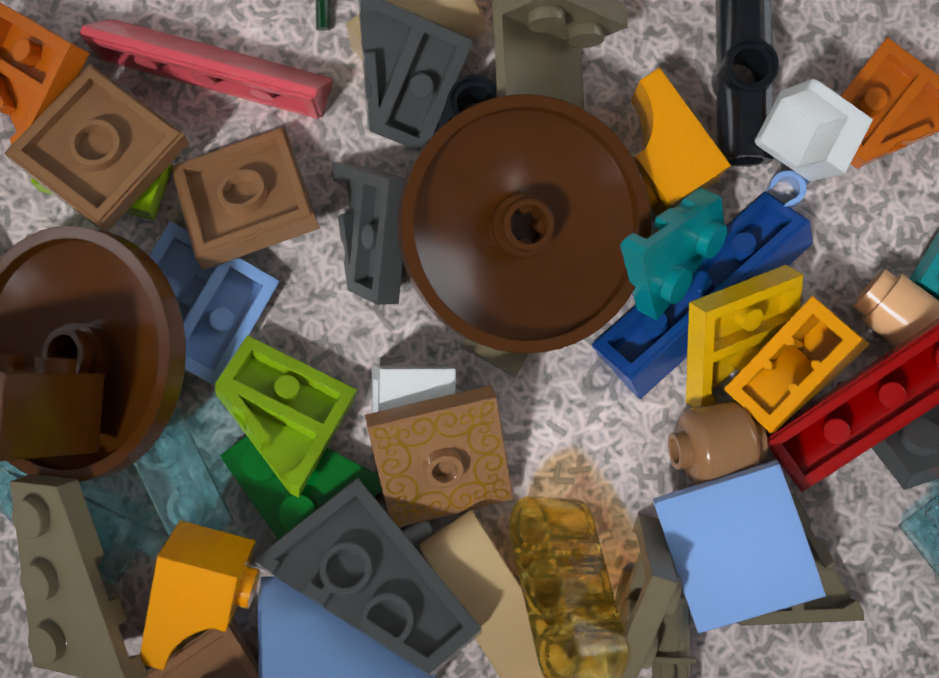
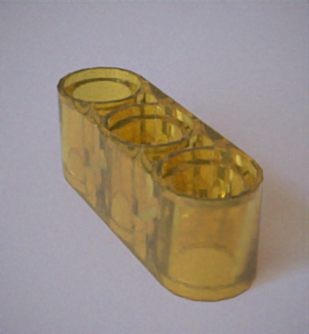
[509,496,628,678]

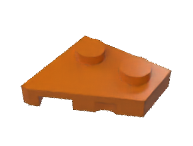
[0,2,90,144]
[840,37,939,169]

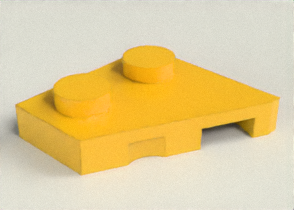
[686,265,804,407]

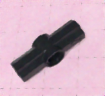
[711,0,779,167]

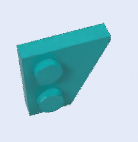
[620,187,727,321]

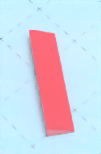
[80,19,333,119]

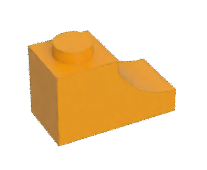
[630,67,731,216]
[724,296,870,433]
[140,520,260,671]

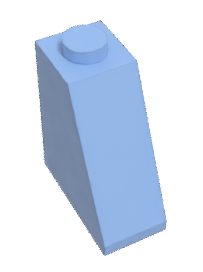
[257,576,436,678]

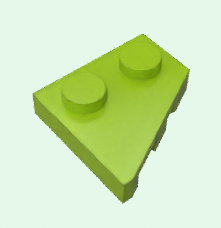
[215,335,357,498]

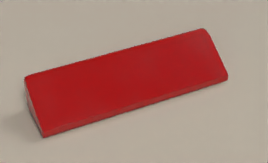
[766,318,939,493]

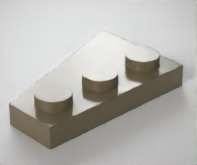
[10,474,148,678]

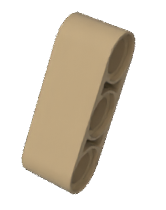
[418,510,571,678]

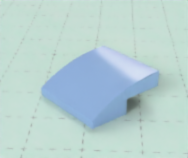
[149,221,280,385]
[653,460,826,634]

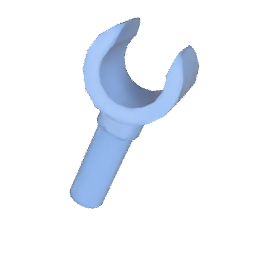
[766,170,811,208]

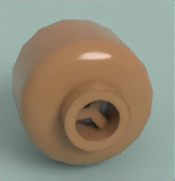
[668,401,768,485]

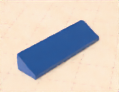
[591,191,813,399]

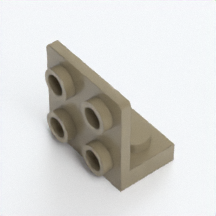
[492,0,628,110]

